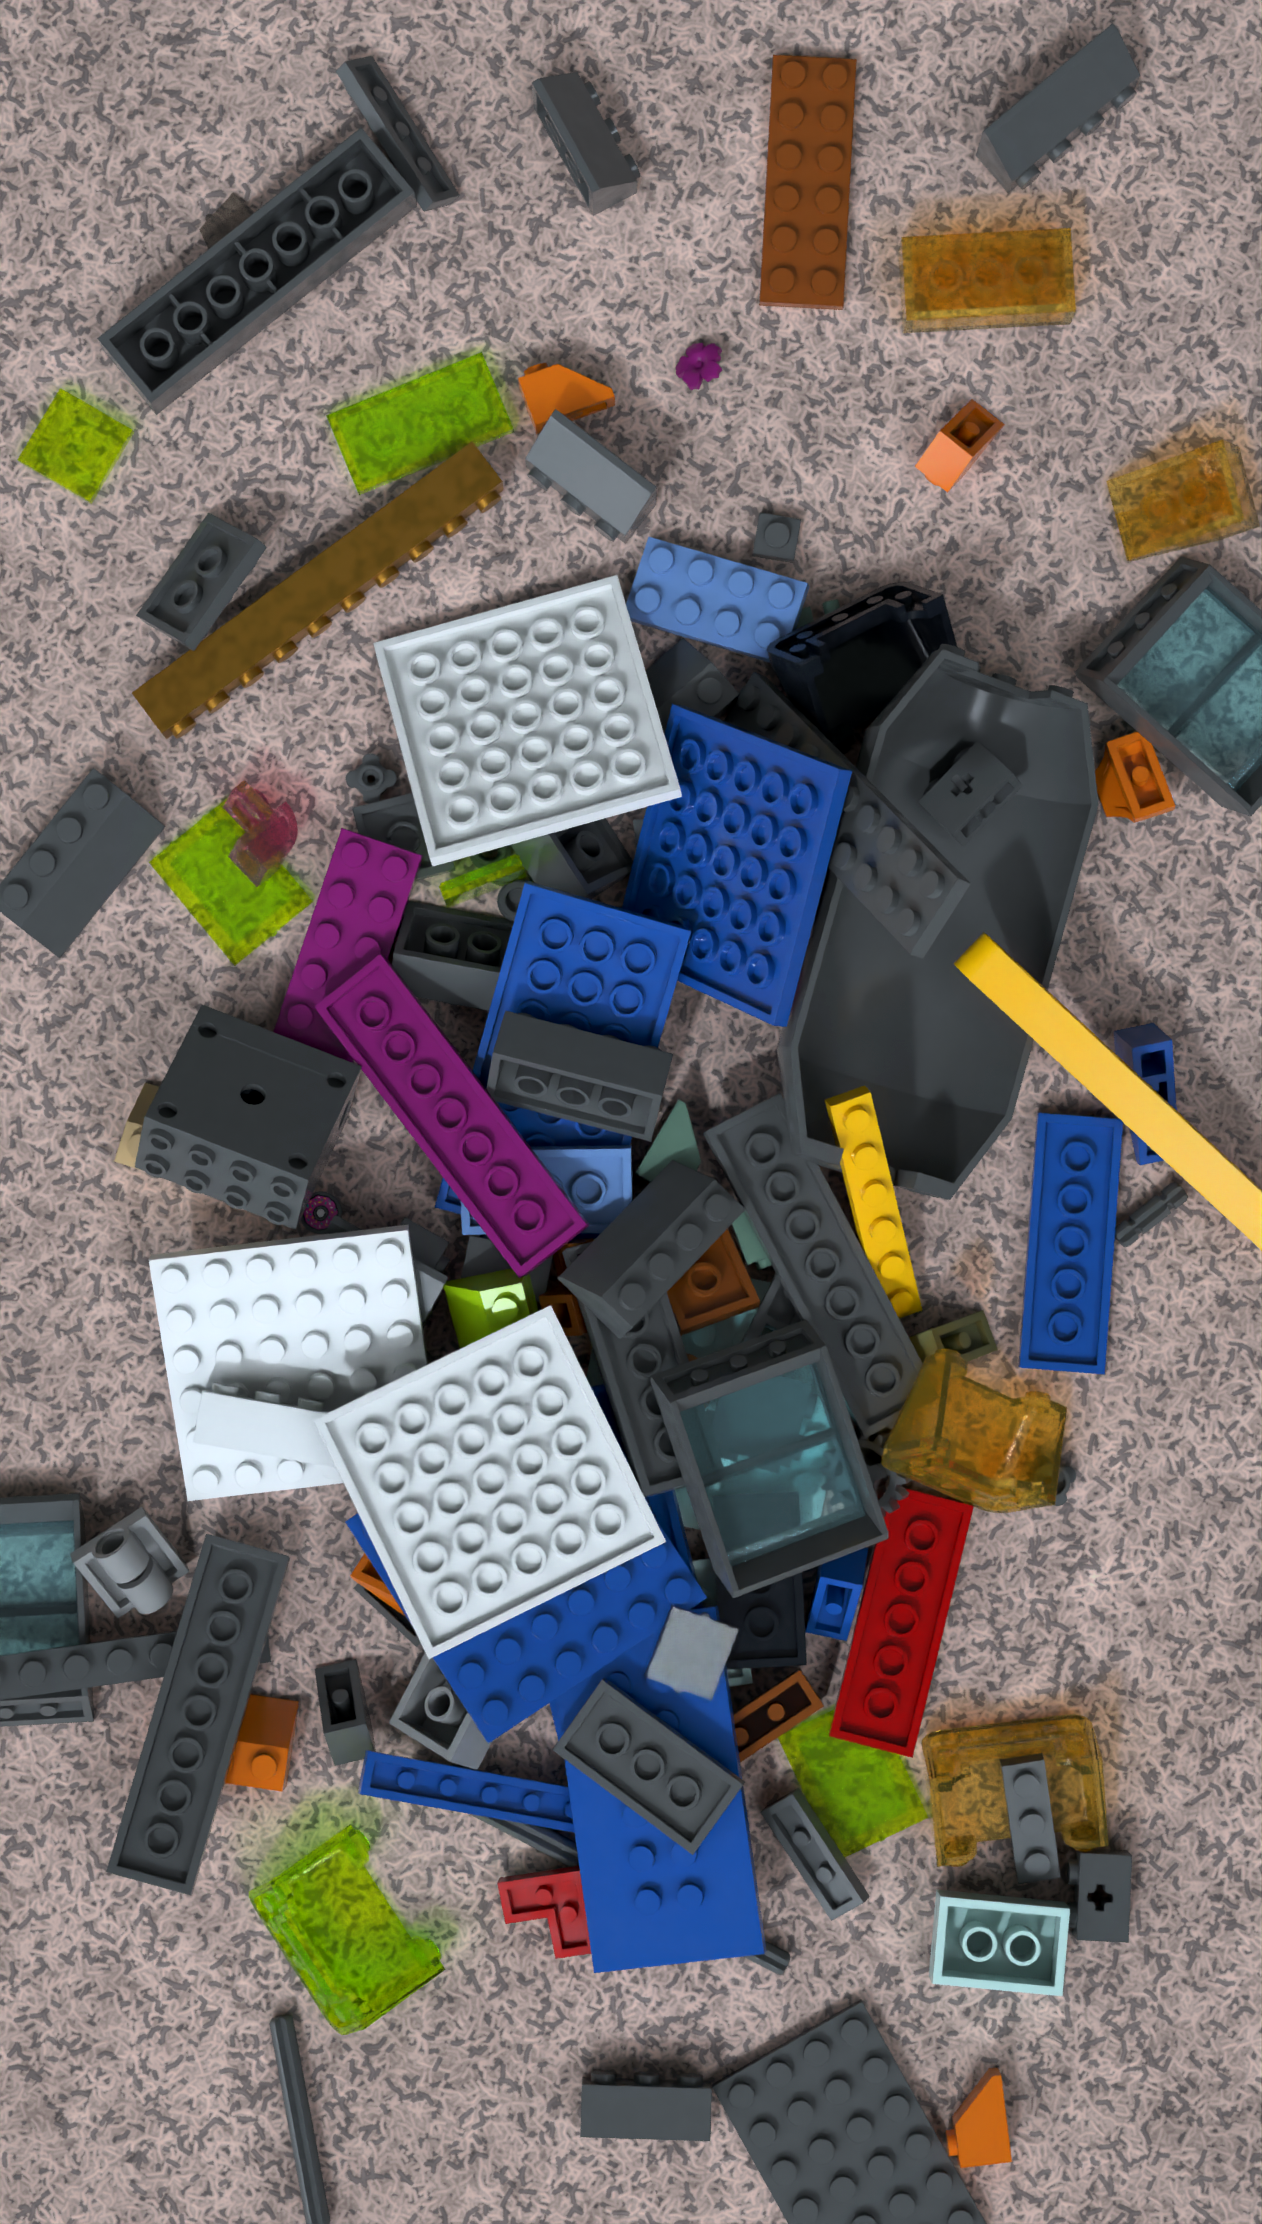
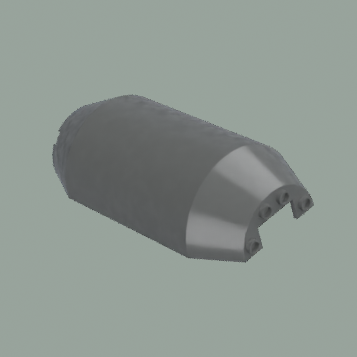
[777,644,1099,1200]

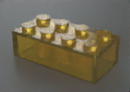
[898,228,1076,333]

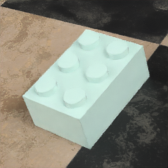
[929,1889,1070,1996]

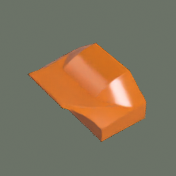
[1095,732,1176,823]

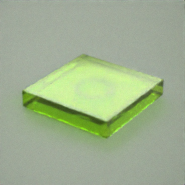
[17,388,134,504]
[439,854,526,908]

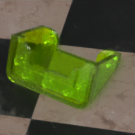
[249,1824,446,2035]

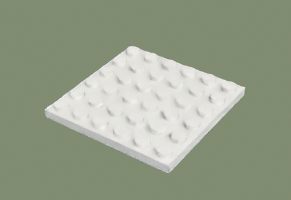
[373,575,682,867]
[149,1225,428,1501]
[314,1305,666,1659]

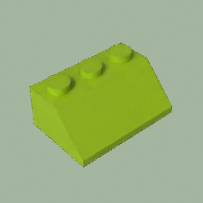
[444,1268,539,1349]

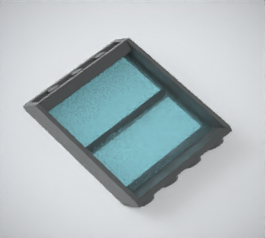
[1074,557,1262,817]
[651,1320,888,1598]
[0,1493,94,1727]

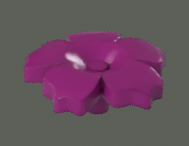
[675,343,722,390]

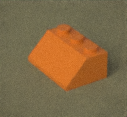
[225,1694,300,1792]

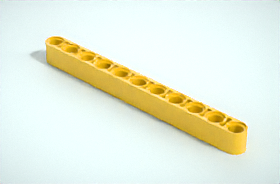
[954,932,1262,1251]

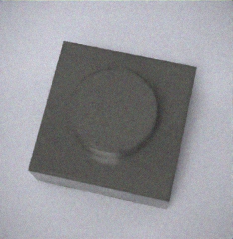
[752,512,801,563]

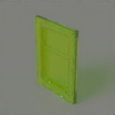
[149,798,313,966]
[778,1709,929,1857]

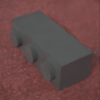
[580,2070,712,2141]

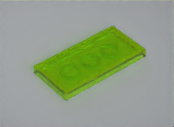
[326,352,514,495]

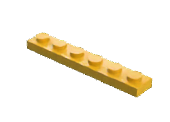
[825,1085,922,1319]

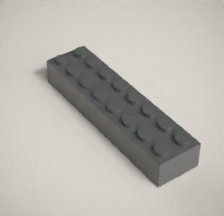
[97,127,417,415]

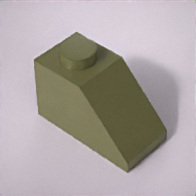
[909,1310,998,1376]

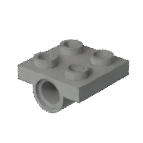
[70,1507,190,1618]

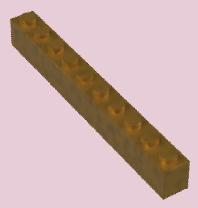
[132,442,504,740]

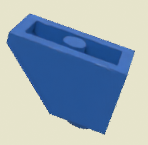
[805,1547,868,1641]

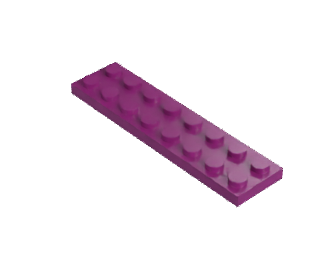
[314,954,590,1278]

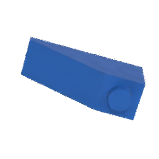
[1114,1023,1177,1165]

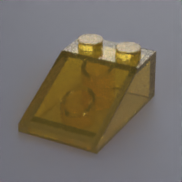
[1106,439,1260,562]

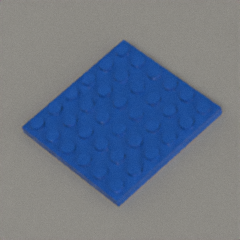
[622,704,852,1027]
[345,1513,707,1744]

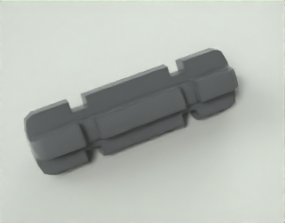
[1115,1182,1188,1247]

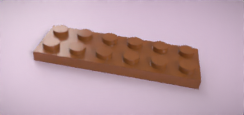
[759,55,857,310]

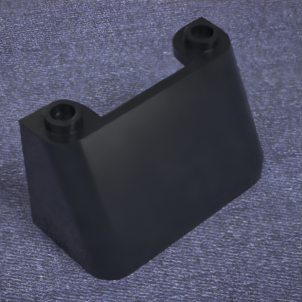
[767,582,957,755]

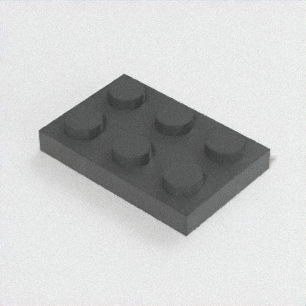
[136,513,267,651]

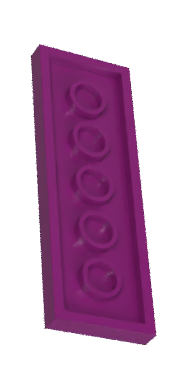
[273,828,423,1063]

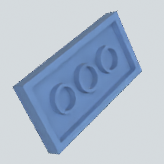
[626,537,810,662]
[461,1145,633,1235]

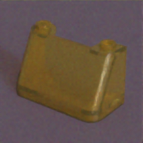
[881,1349,1067,1513]
[921,1714,1109,1867]

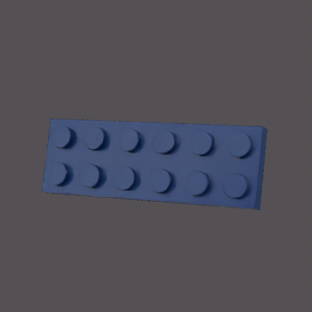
[1018,1113,1123,1375]

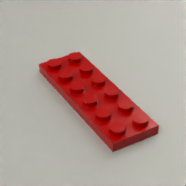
[828,1488,974,1758]

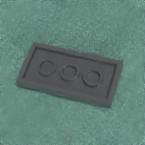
[552,1678,745,1855]

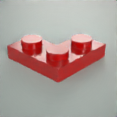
[497,1866,591,1959]

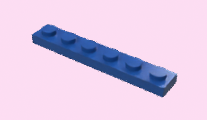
[358,1750,575,1833]

